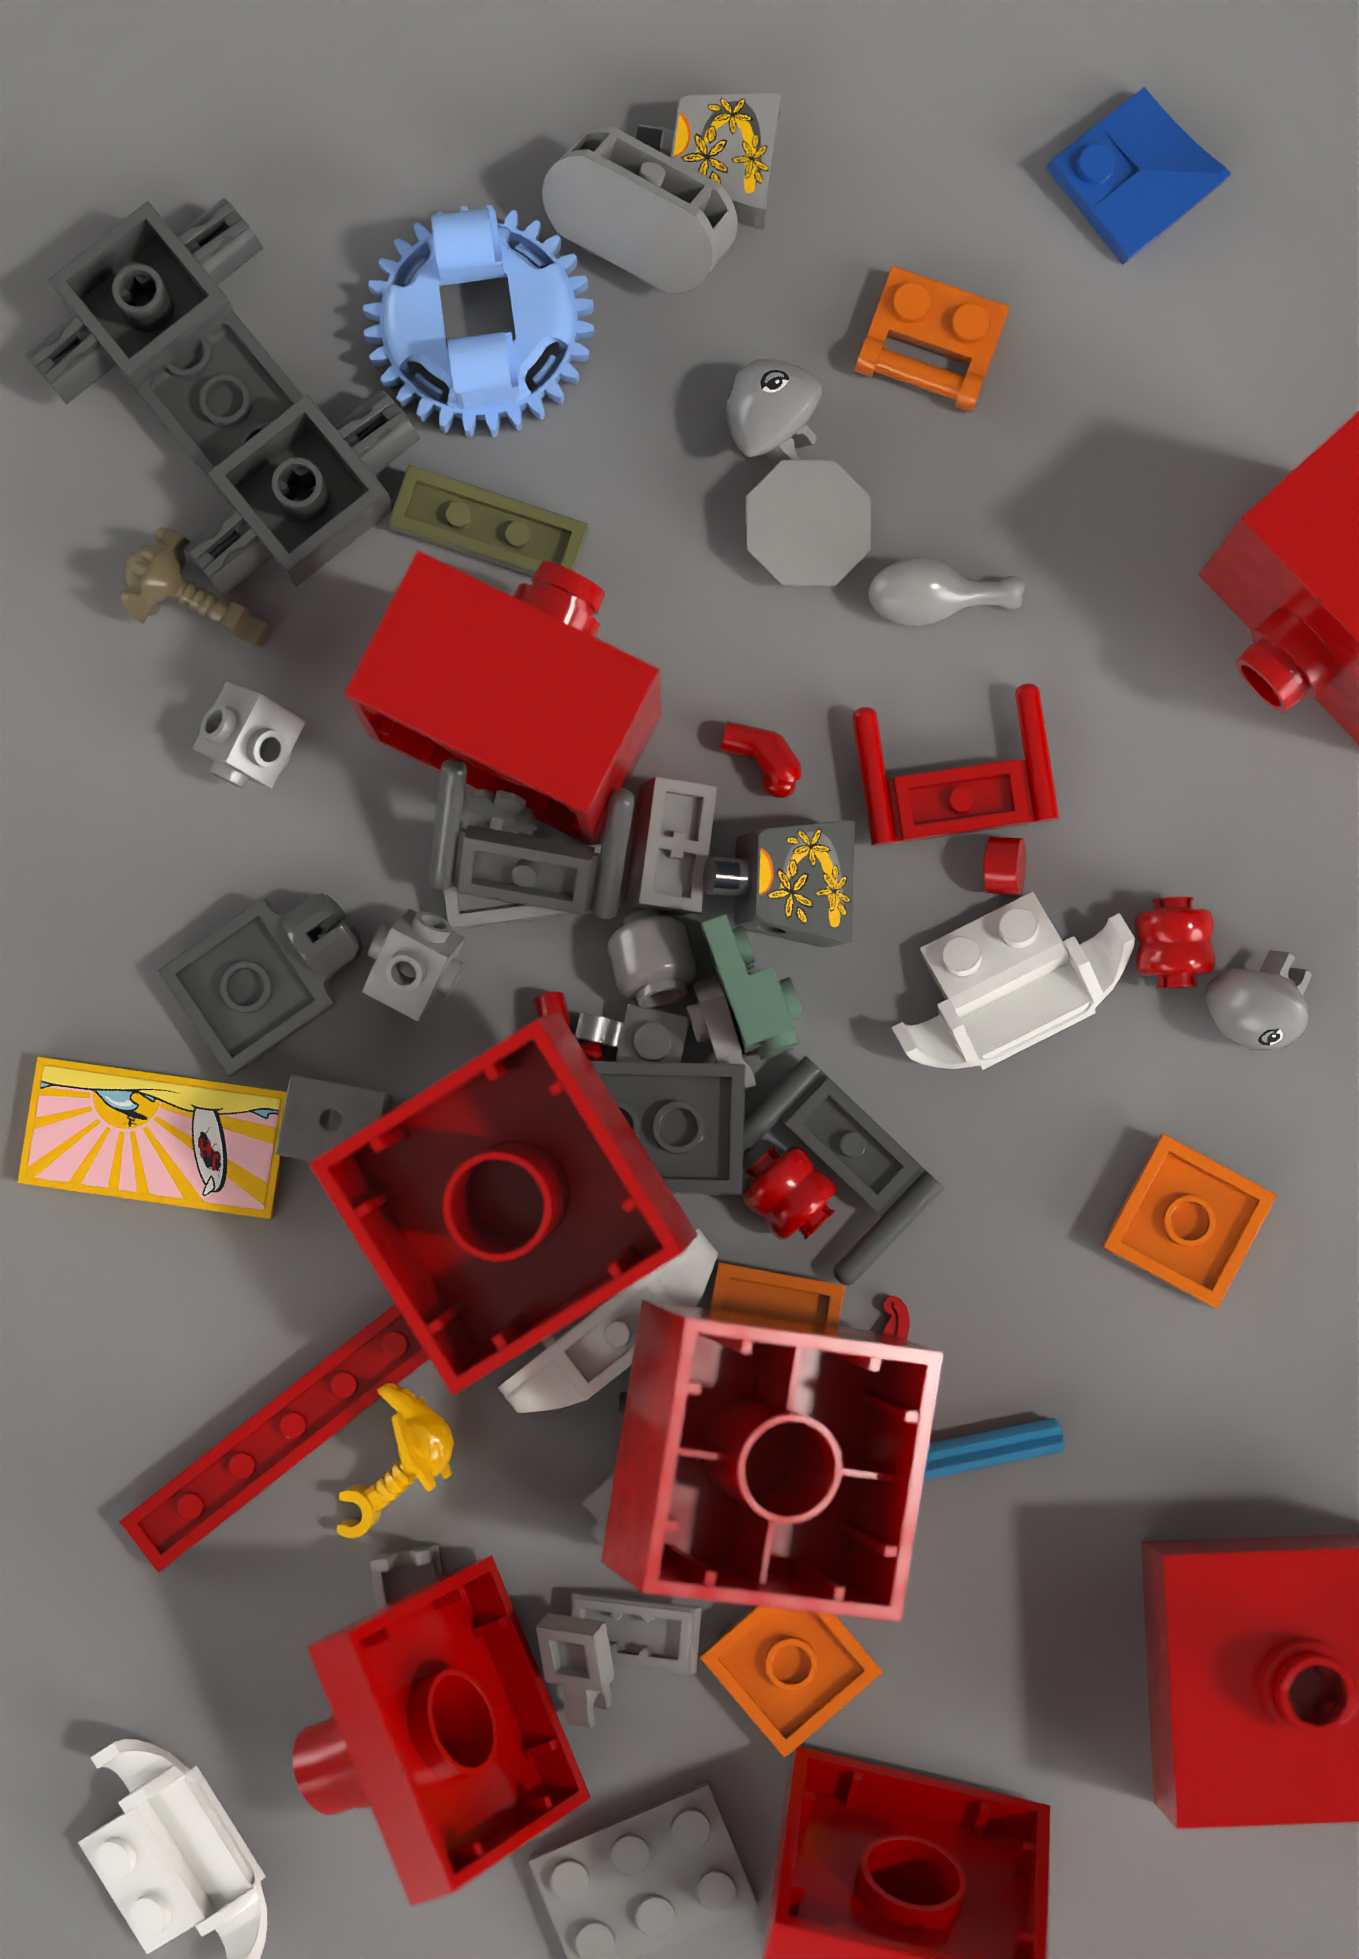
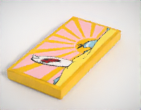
[17,1057,287,1219]

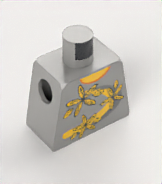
[636,92,781,229]

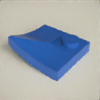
[1046,87,1232,265]

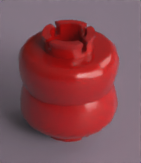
[1134,897,1216,989]
[742,1146,836,1240]

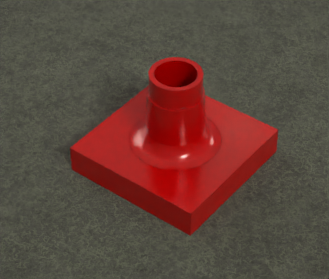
[292,1555,591,1906]
[763,1746,1050,1959]

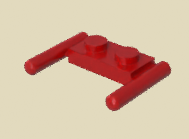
[852,683,1060,846]

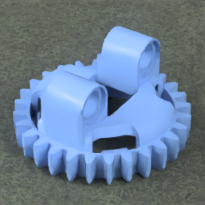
[363,205,595,438]

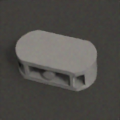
[542,125,738,294]

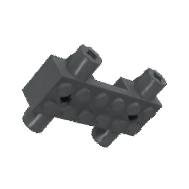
[26,198,421,597]

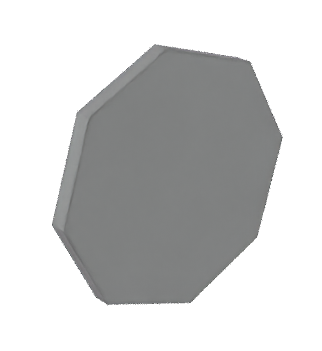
[745,460,871,587]

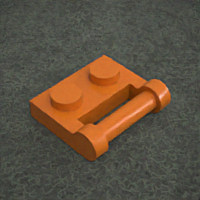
[854,266,1010,413]

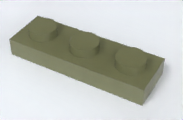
[388,465,589,576]

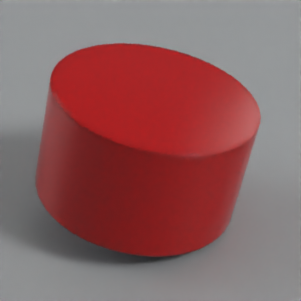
[983,837,1026,895]

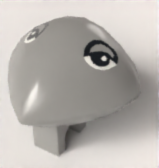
[726,359,822,465]
[1205,950,1312,1051]

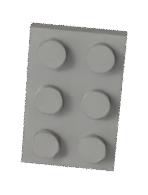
[528,1781,759,1959]

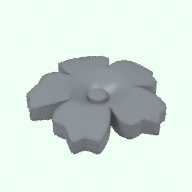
[461,789,538,836]

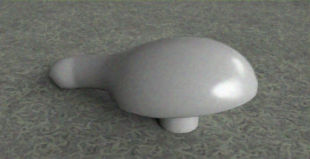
[868,557,1025,627]

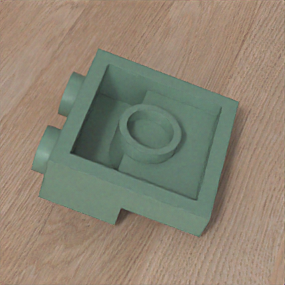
[701,914,803,1060]

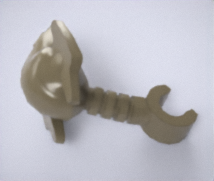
[121,527,272,648]

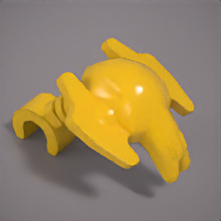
[336,1383,454,1538]

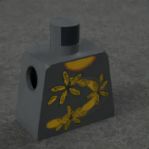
[703,820,855,947]

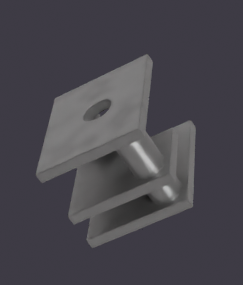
[275,1075,392,1161]

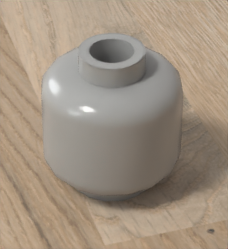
[607,909,698,1009]

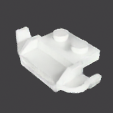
[891,892,1135,1070]
[497,1228,718,1413]
[78,1739,267,1959]

